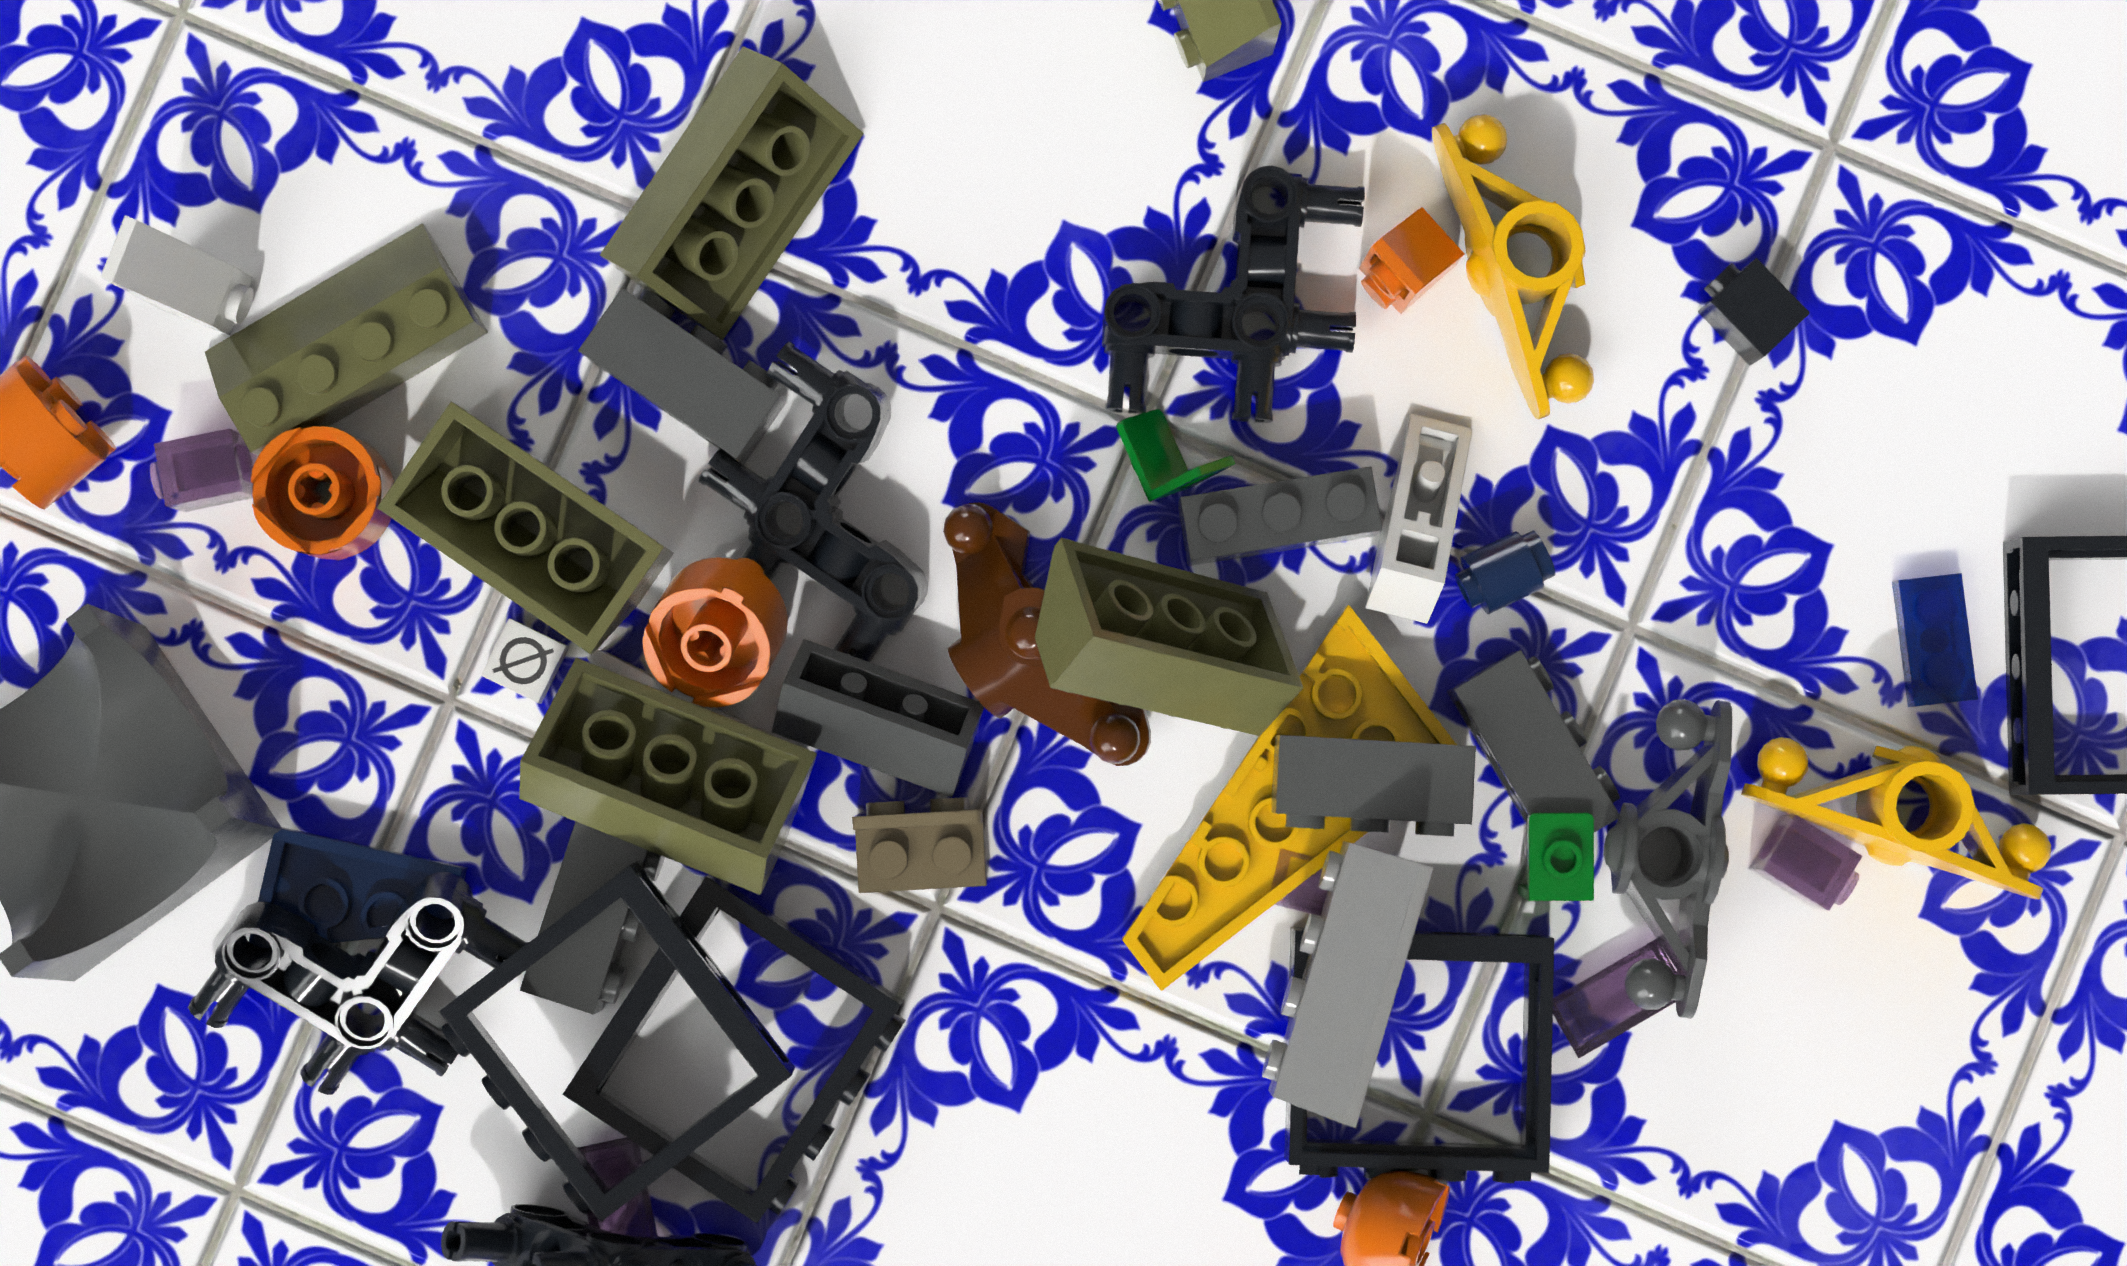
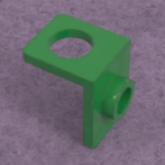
[1116,409,1236,502]
[1518,812,1594,901]

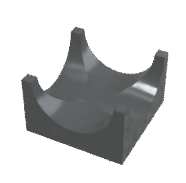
[0,604,282,982]

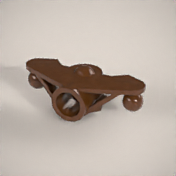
[943,502,1151,766]

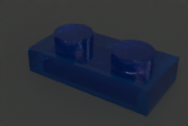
[1892,573,1978,707]

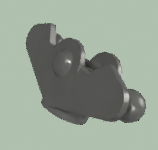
[1603,699,1733,1019]

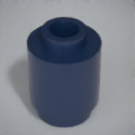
[1455,530,1556,615]

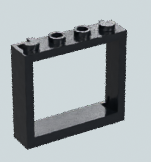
[2003,536,2127,795]
[438,861,795,1222]
[562,875,906,1223]
[1284,927,1554,1183]

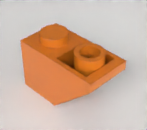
[1359,207,1465,315]

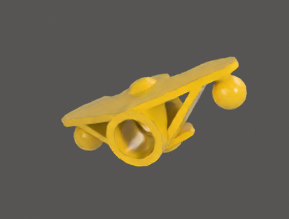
[1432,114,1594,420]
[1741,737,2051,900]

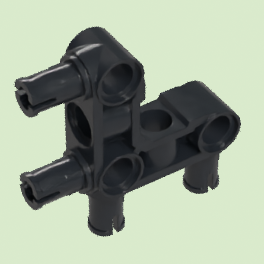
[1101,165,1365,423]
[698,341,928,662]
[188,872,529,1095]
[441,1204,756,1266]

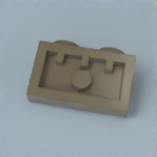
[852,797,987,893]

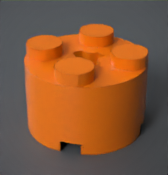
[0,355,117,510]
[251,426,394,560]
[642,557,788,707]

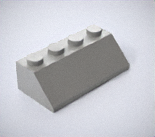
[1262,841,1434,1128]

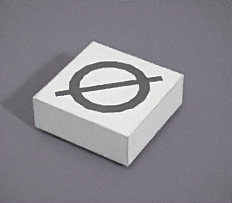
[481,618,569,704]

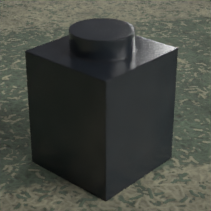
[1697,258,1810,366]

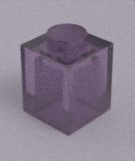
[150,428,253,512]
[1748,814,1862,911]

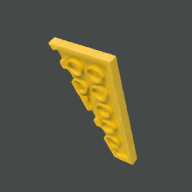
[1122,605,1457,991]

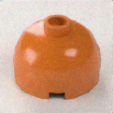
[1333,1169,1450,1266]

